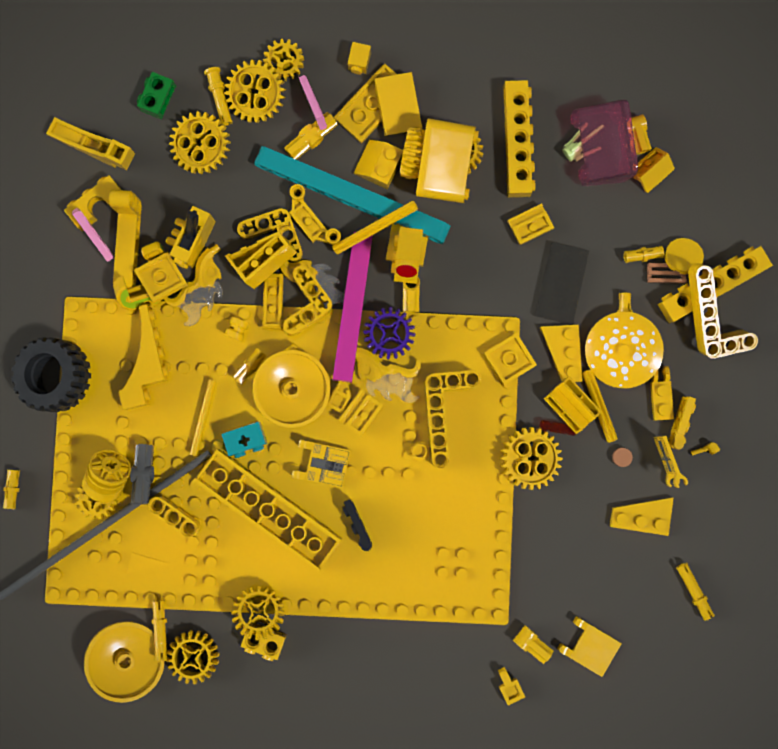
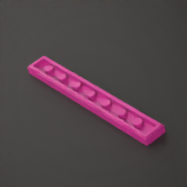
[333,232,373,383]

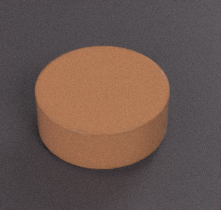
[612,448,633,467]

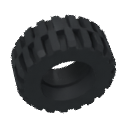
[11,337,91,412]

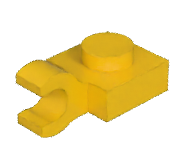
[498,667,525,705]

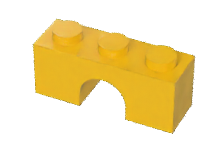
[64,175,122,232]

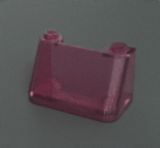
[570,100,638,186]

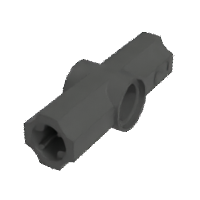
[130,444,154,505]

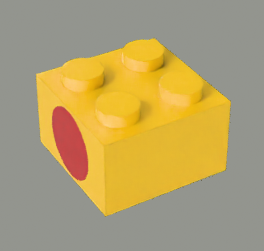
[391,227,423,284]

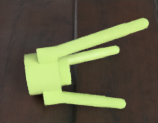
[563,123,604,162]

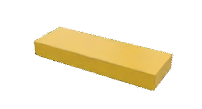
[262,274,284,330]

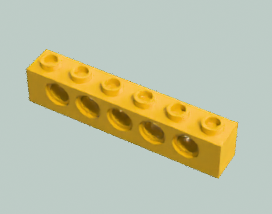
[503,80,535,198]
[657,246,773,324]

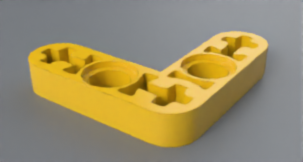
[237,208,303,262]
[283,265,332,336]

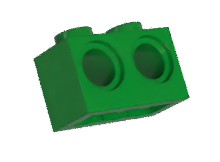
[137,72,176,120]

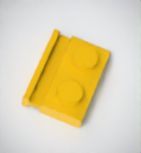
[507,204,554,246]
[338,389,383,437]

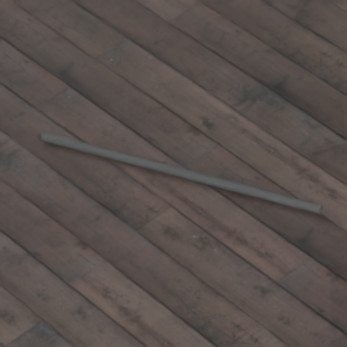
[0,450,212,600]

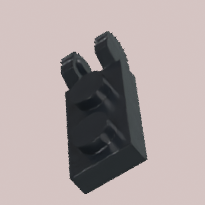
[342,498,372,552]

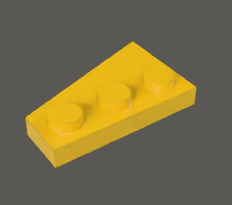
[540,325,582,382]
[610,497,674,536]

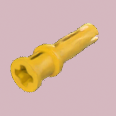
[204,67,233,126]

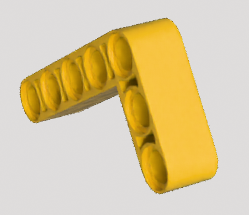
[109,190,142,289]
[688,263,758,358]
[425,370,481,469]

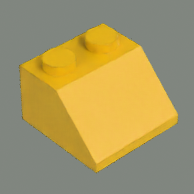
[353,140,403,190]

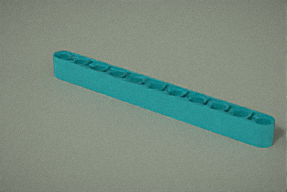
[254,146,451,244]

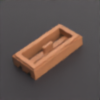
[647,263,687,284]

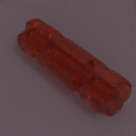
[539,420,576,436]

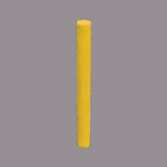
[190,380,216,456]

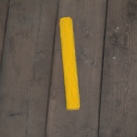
[582,369,618,443]

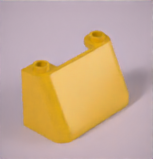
[416,118,479,203]

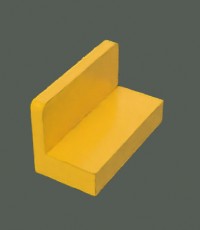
[628,147,675,193]

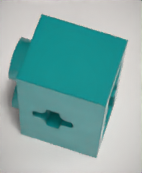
[221,422,268,459]

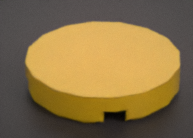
[664,238,704,275]

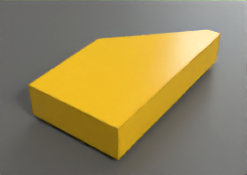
[327,381,352,414]

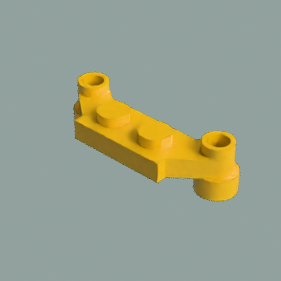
[289,184,341,245]

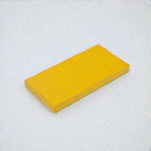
[334,63,397,144]

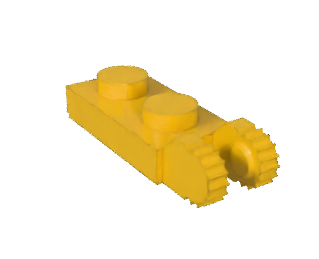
[650,366,674,421]
[668,396,696,450]

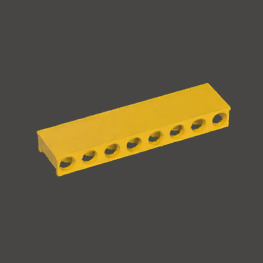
[193,449,343,572]

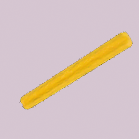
[332,201,418,254]

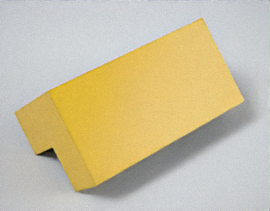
[544,376,602,434]

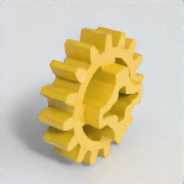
[263,39,304,81]
[74,487,118,520]

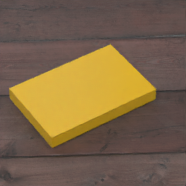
[374,72,422,136]

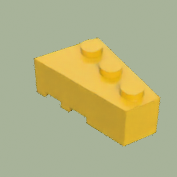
[225,231,297,289]

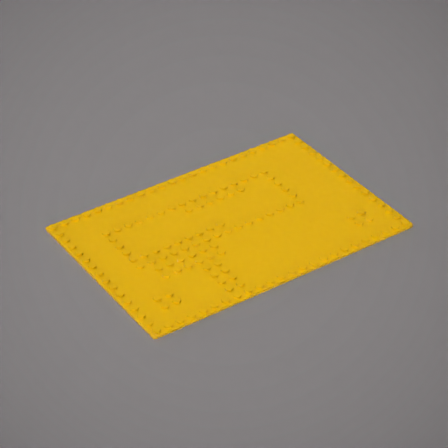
[45,297,520,625]

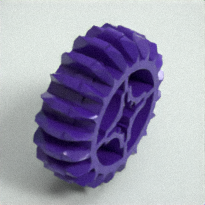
[363,307,415,360]

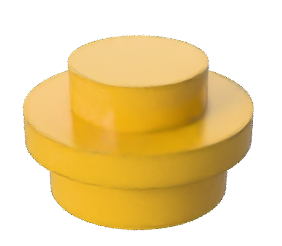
[410,442,430,461]

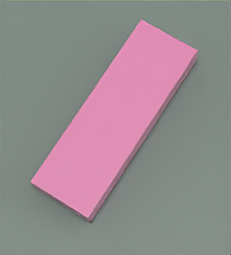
[299,75,327,130]
[72,208,113,262]

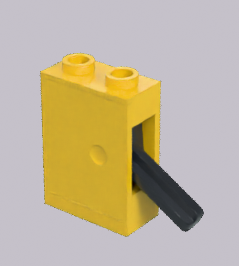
[166,206,216,269]

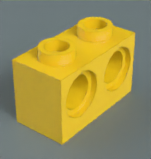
[241,623,287,661]

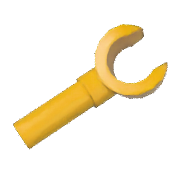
[691,442,720,456]

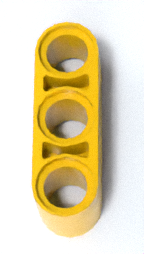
[148,496,200,537]

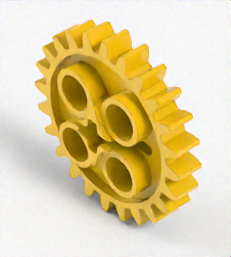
[224,60,286,123]
[169,111,231,175]
[500,427,563,490]

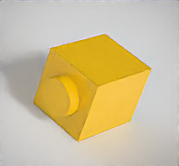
[348,42,371,75]

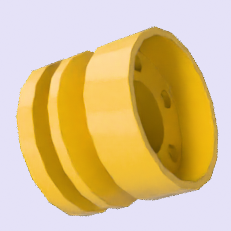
[82,450,131,503]

